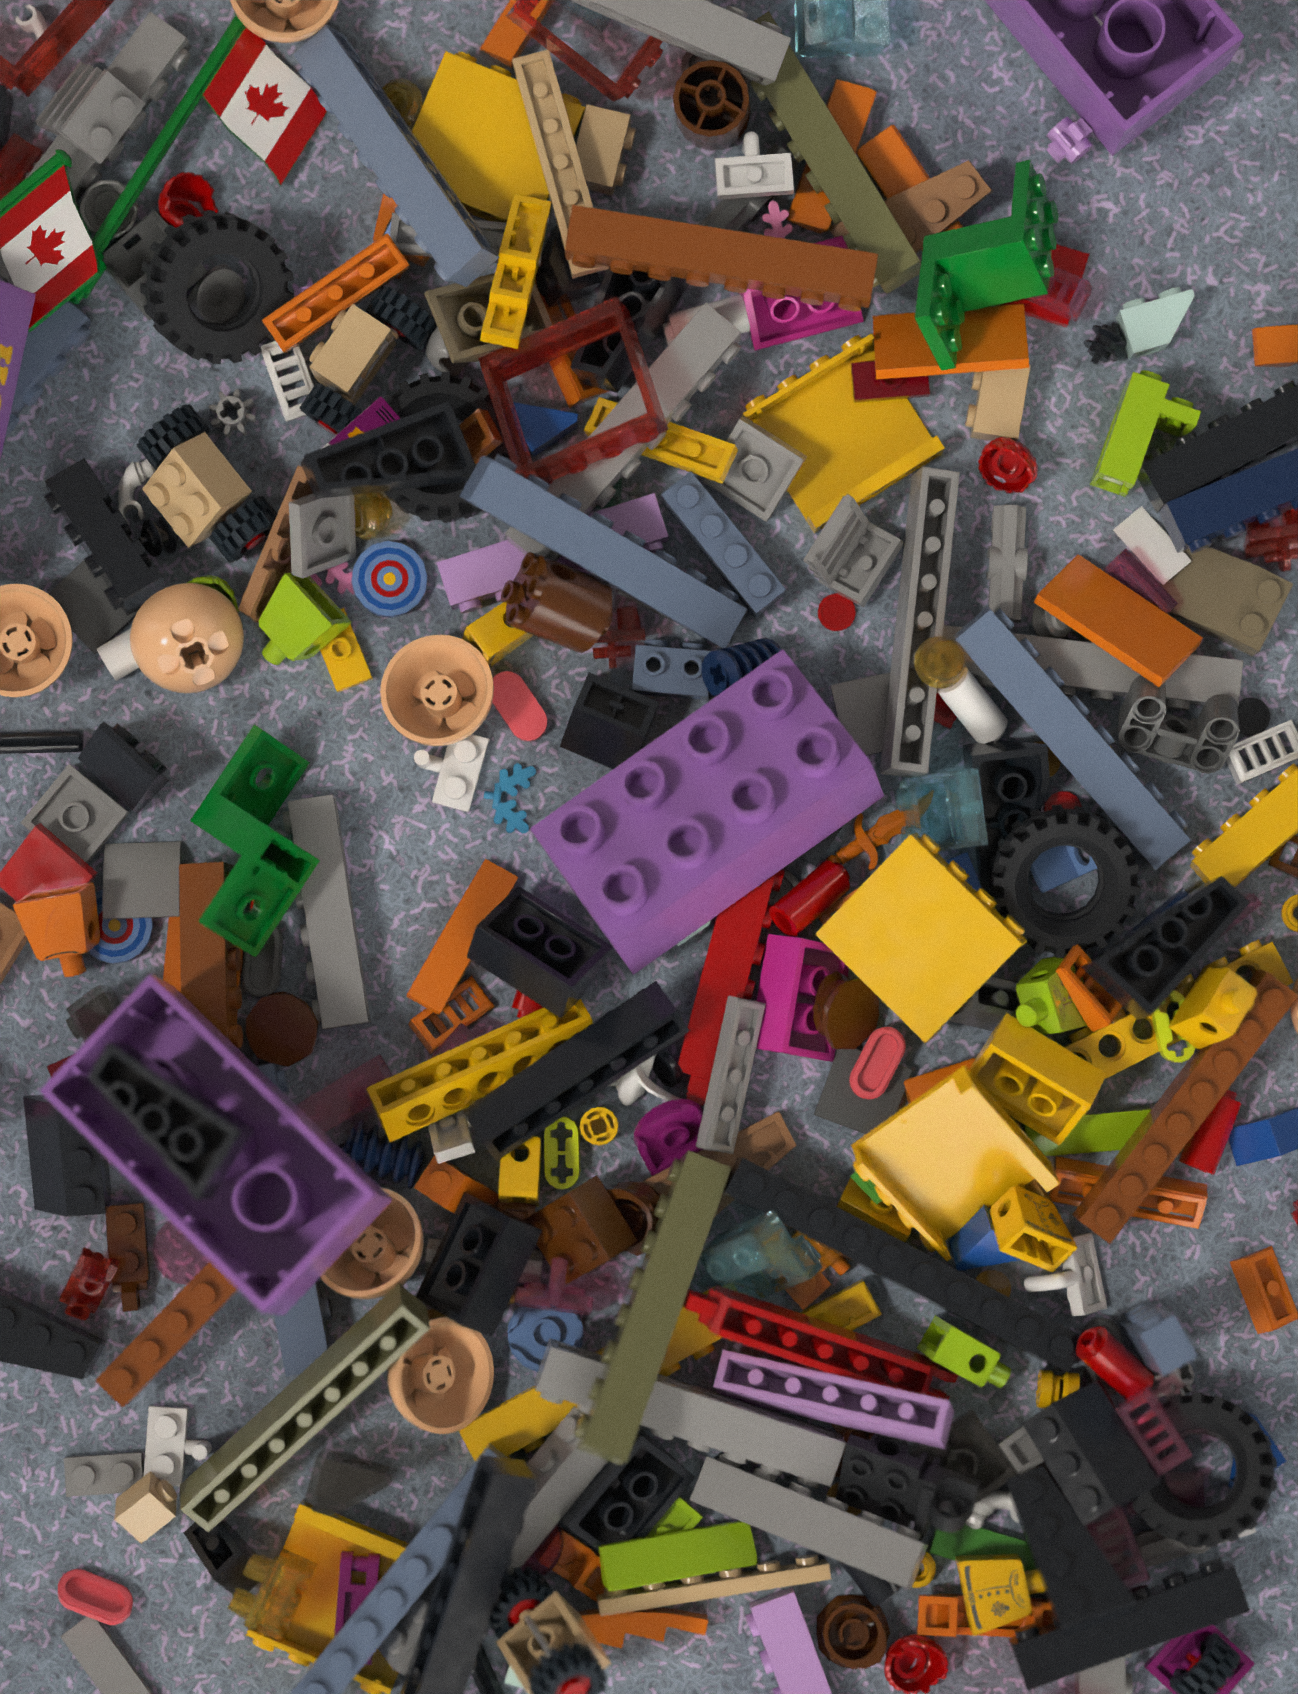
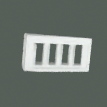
[260,341,314,422]
[1226,719,1298,785]

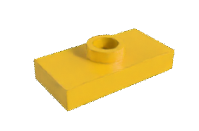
[320,608,373,693]
[836,1177,912,1242]
[800,1279,882,1331]

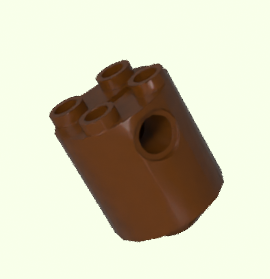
[673,60,750,151]
[501,552,613,653]

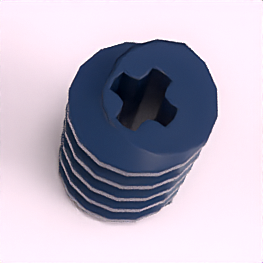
[701,638,782,696]
[343,1119,425,1189]

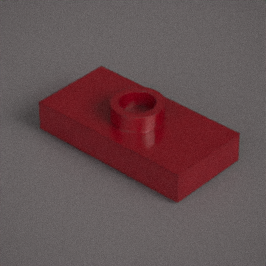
[851,361,930,403]

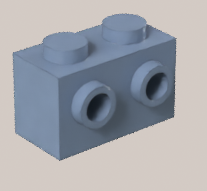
[632,639,711,700]

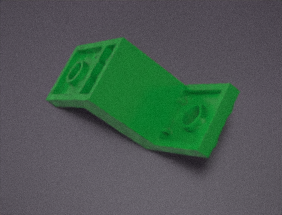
[915,160,1059,371]
[190,725,320,958]

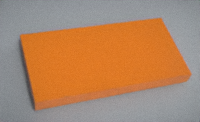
[872,304,1029,379]
[1034,554,1203,688]

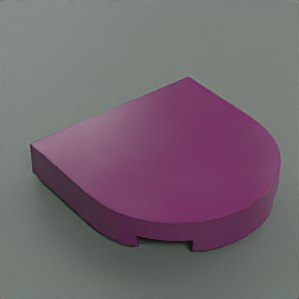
[634,1099,704,1176]

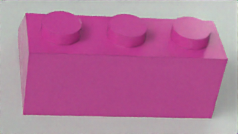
[739,236,863,351]
[756,934,849,1062]

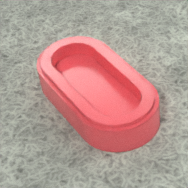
[492,671,548,742]
[849,1027,906,1099]
[57,1569,133,1625]

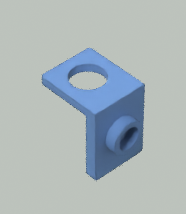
[1030,845,1097,893]

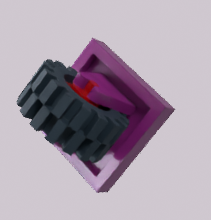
[1144,1625,1255,1694]

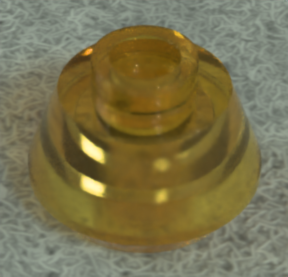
[381,78,423,127]
[354,492,392,540]
[914,636,966,689]

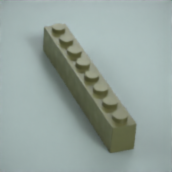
[750,11,921,295]
[574,1151,731,1465]
[180,1283,430,1533]

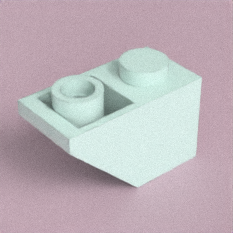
[1115,287,1195,360]

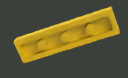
[584,397,738,484]

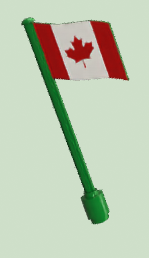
[69,12,327,304]
[0,149,100,332]

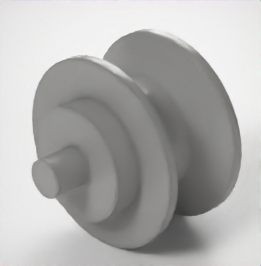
[1032,605,1071,638]

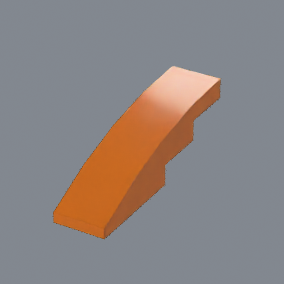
[406,858,519,1015]
[578,1607,708,1648]

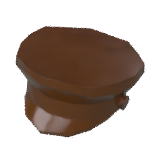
[813,971,879,1049]
[246,991,319,1067]
[606,1181,660,1256]
[816,1595,890,1670]

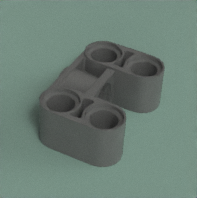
[1118,675,1240,774]

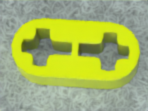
[1151,990,1195,1063]
[544,1116,581,1189]

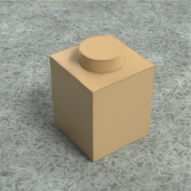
[114,1471,177,1544]

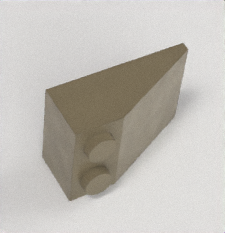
[424,273,556,363]
[1152,547,1293,656]

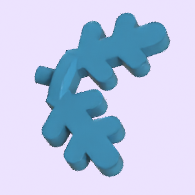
[484,763,536,834]

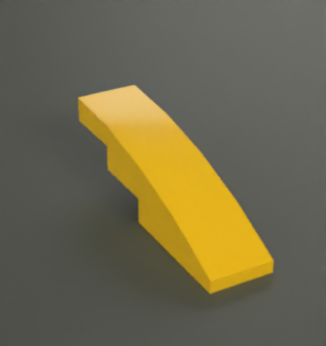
[480,194,552,349]

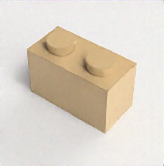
[576,104,636,196]
[965,365,1031,441]

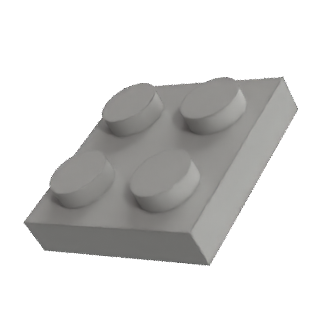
[703,416,807,522]
[289,494,356,578]
[21,764,130,864]

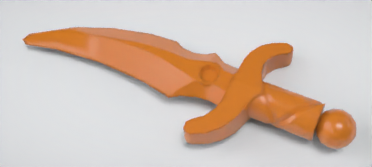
[826,790,933,871]

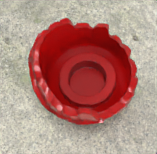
[158,172,218,228]
[978,437,1038,494]
[884,1634,949,1694]

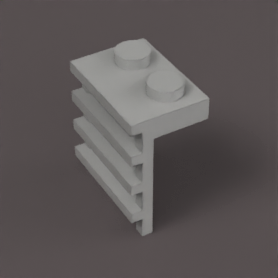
[35,61,146,164]
[803,494,904,608]

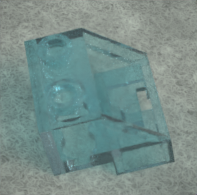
[794,0,890,58]
[896,768,988,854]
[699,1210,823,1299]

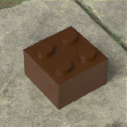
[524,1175,637,1286]

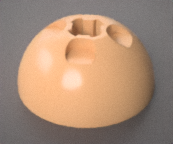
[230,0,339,43]
[130,583,244,693]
[0,584,73,697]
[380,635,494,746]
[320,1188,424,1299]
[387,1317,494,1434]

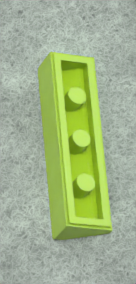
[1022,1109,1151,1156]
[598,1520,758,1591]

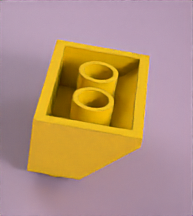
[969,1013,1107,1146]

